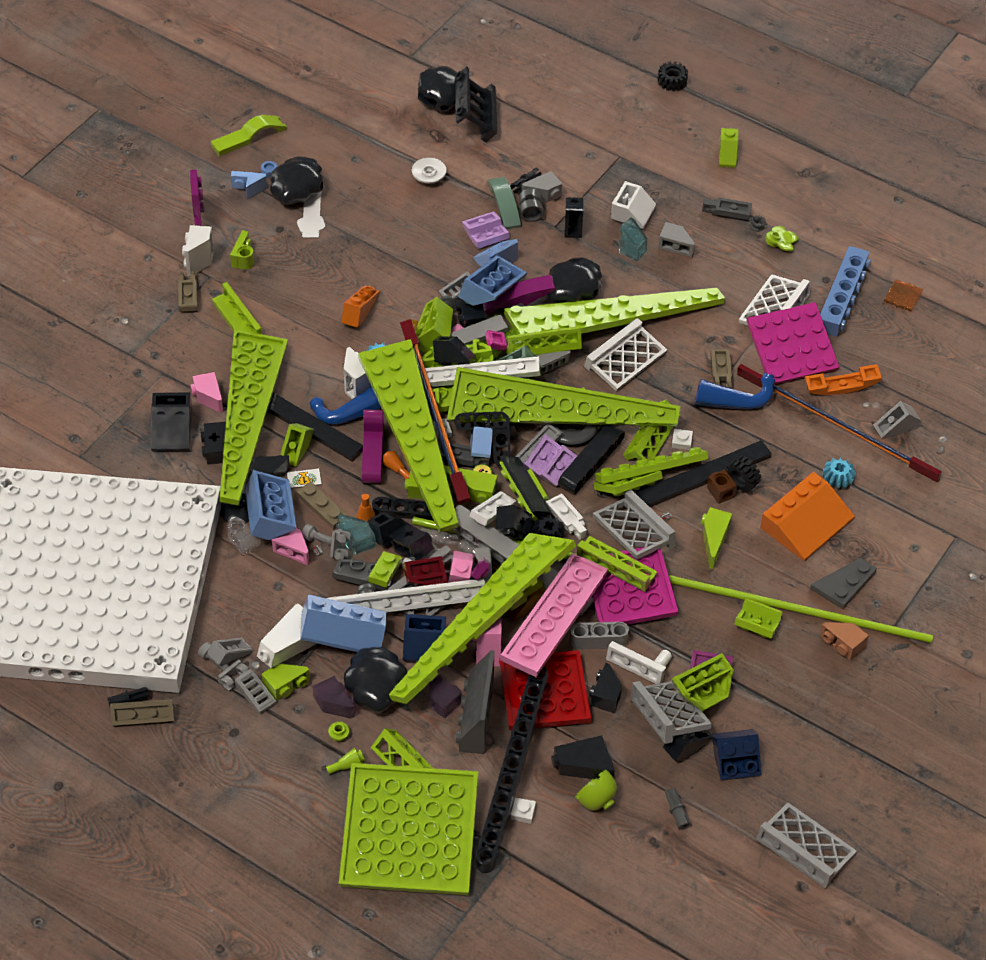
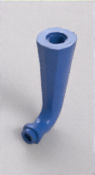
[694,373,775,409]
[310,386,382,425]

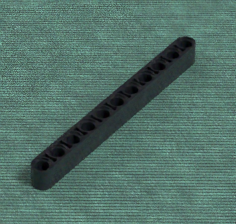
[476,666,548,873]

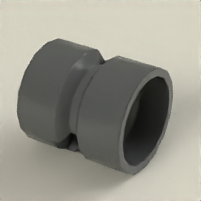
[519,189,543,222]

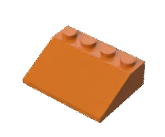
[760,472,855,561]

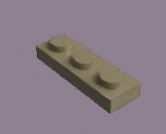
[296,481,348,530]
[110,699,174,726]

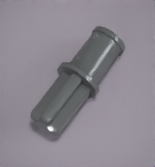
[665,788,691,830]

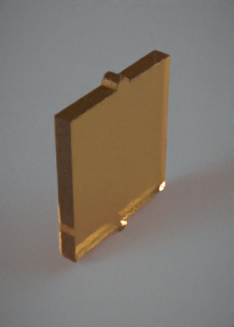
[884,279,923,312]

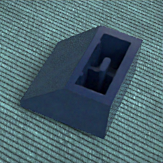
[403,614,446,662]
[712,729,762,780]

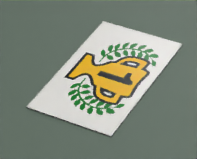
[287,468,322,488]

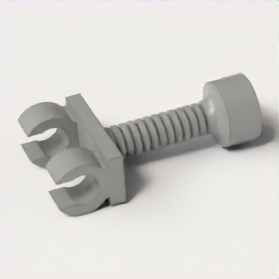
[302,524,350,560]
[198,642,249,691]

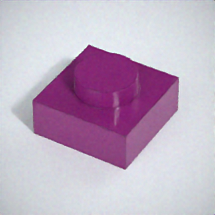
[471,557,490,580]

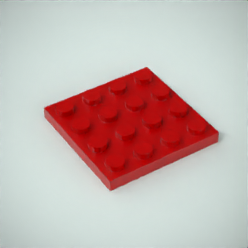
[499,650,591,730]

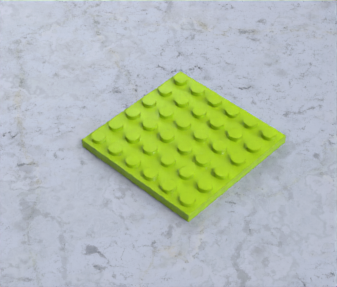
[339,763,478,896]

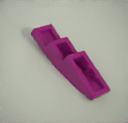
[482,275,556,315]

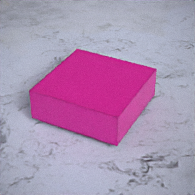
[485,330,507,351]

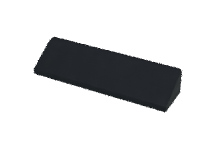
[500,455,551,520]

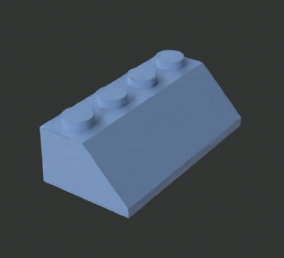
[458,255,527,306]
[245,470,296,540]
[300,594,386,652]

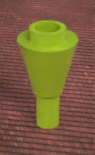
[326,747,365,775]

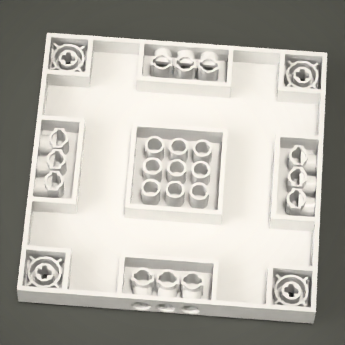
[0,467,222,693]

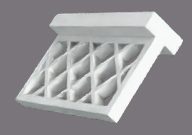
[739,274,811,326]
[584,318,667,391]

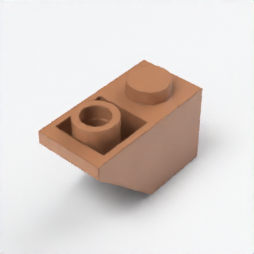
[820,622,869,660]

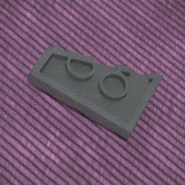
[810,558,877,609]
[332,559,401,591]

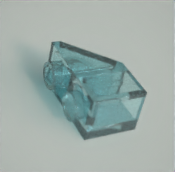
[619,217,648,261]
[336,514,375,555]

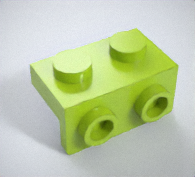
[734,598,783,639]

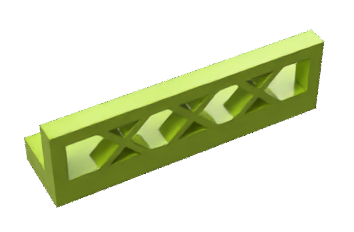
[212,282,262,334]
[506,326,582,355]
[623,399,680,461]
[577,536,657,592]
[371,728,433,768]

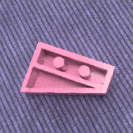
[472,617,501,666]

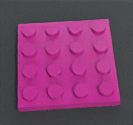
[746,302,839,385]
[592,547,678,625]

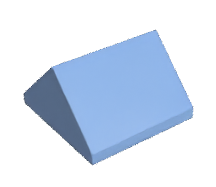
[473,239,518,267]

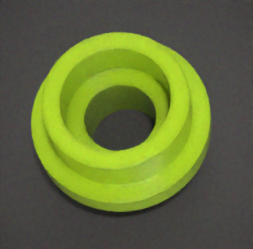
[328,722,349,742]

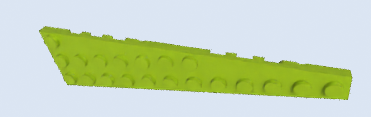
[504,288,725,344]
[219,329,288,505]
[358,339,458,532]
[447,367,680,426]
[389,533,576,704]

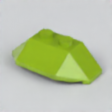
[672,653,734,711]

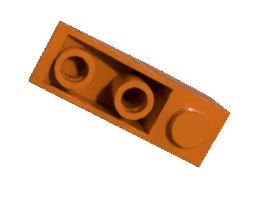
[341,286,380,328]

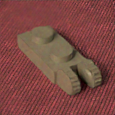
[178,271,197,312]
[710,349,732,388]

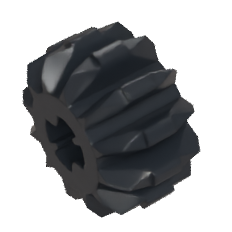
[532,515,565,538]

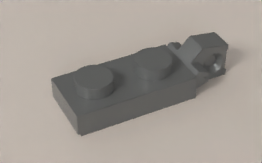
[702,197,752,220]
[439,443,490,467]

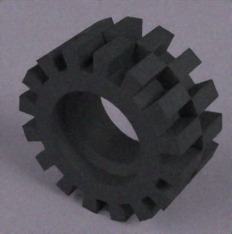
[657,61,688,92]
[725,456,761,493]

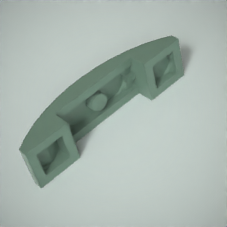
[487,177,521,230]

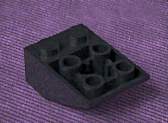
[151,392,192,451]

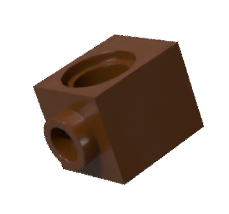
[707,469,737,504]

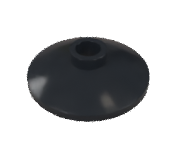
[220,493,249,525]

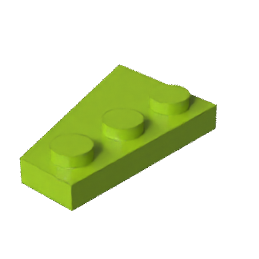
[593,471,663,496]

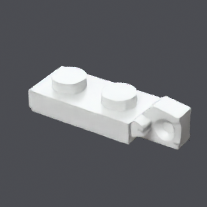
[546,494,587,540]

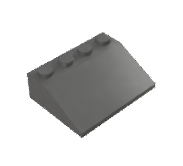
[456,650,495,754]

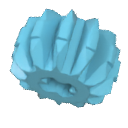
[822,457,856,490]

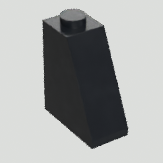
[551,735,615,779]

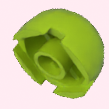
[575,770,617,811]

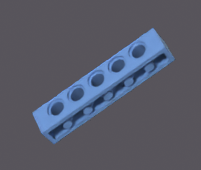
[820,246,871,337]

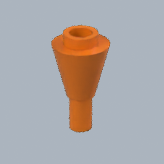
[382,451,410,479]
[356,494,376,524]

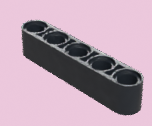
[558,425,625,494]

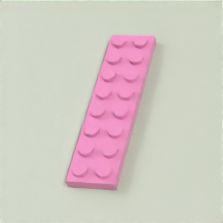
[500,553,608,677]

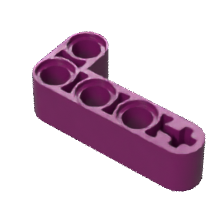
[362,410,384,483]

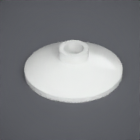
[412,158,446,183]

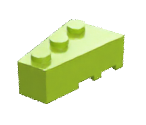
[415,297,453,354]

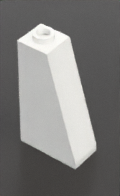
[257,604,317,668]

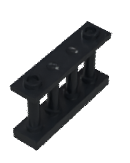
[455,66,497,142]

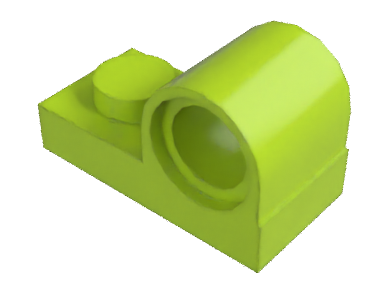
[230,230,254,270]

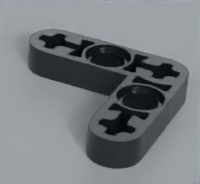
[454,412,511,467]

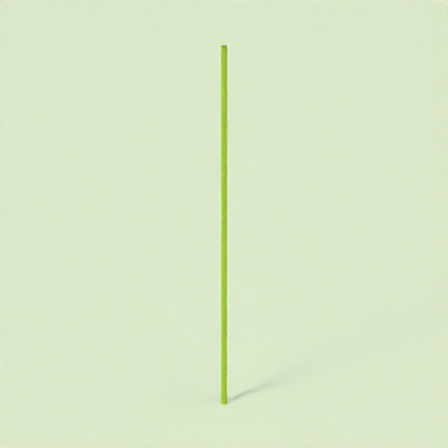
[412,517,933,643]

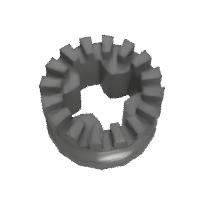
[749,215,766,232]

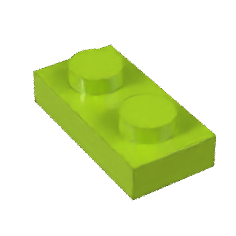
[368,551,402,588]

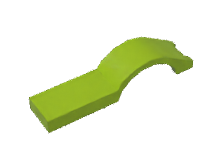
[211,115,287,156]

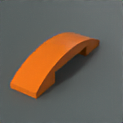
[805,364,882,395]

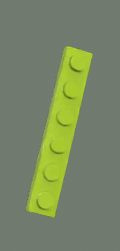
[595,447,709,484]

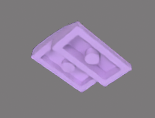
[462,211,510,249]
[524,435,577,487]

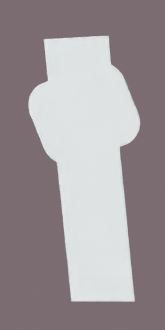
[297,192,325,237]

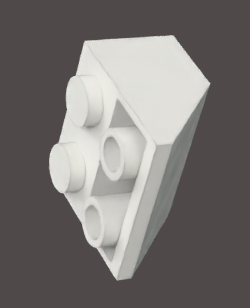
[611,181,656,229]
[182,225,214,276]
[344,347,371,399]

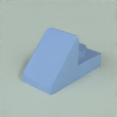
[231,171,267,199]
[470,427,493,458]

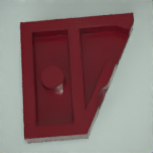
[403,556,448,586]

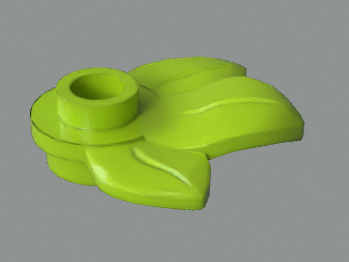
[766,226,799,251]

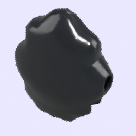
[418,66,478,112]
[270,156,324,205]
[547,257,602,303]
[344,647,407,714]

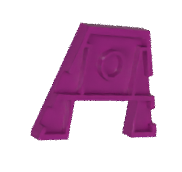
[190,170,204,226]

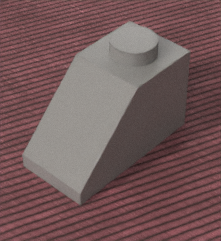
[522,171,563,202]
[658,222,694,257]
[873,401,921,439]

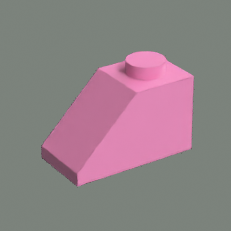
[190,372,223,412]
[272,527,309,565]
[448,551,473,583]

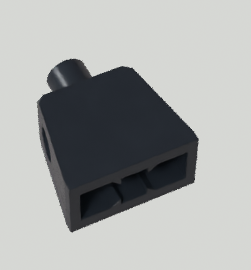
[564,197,584,238]

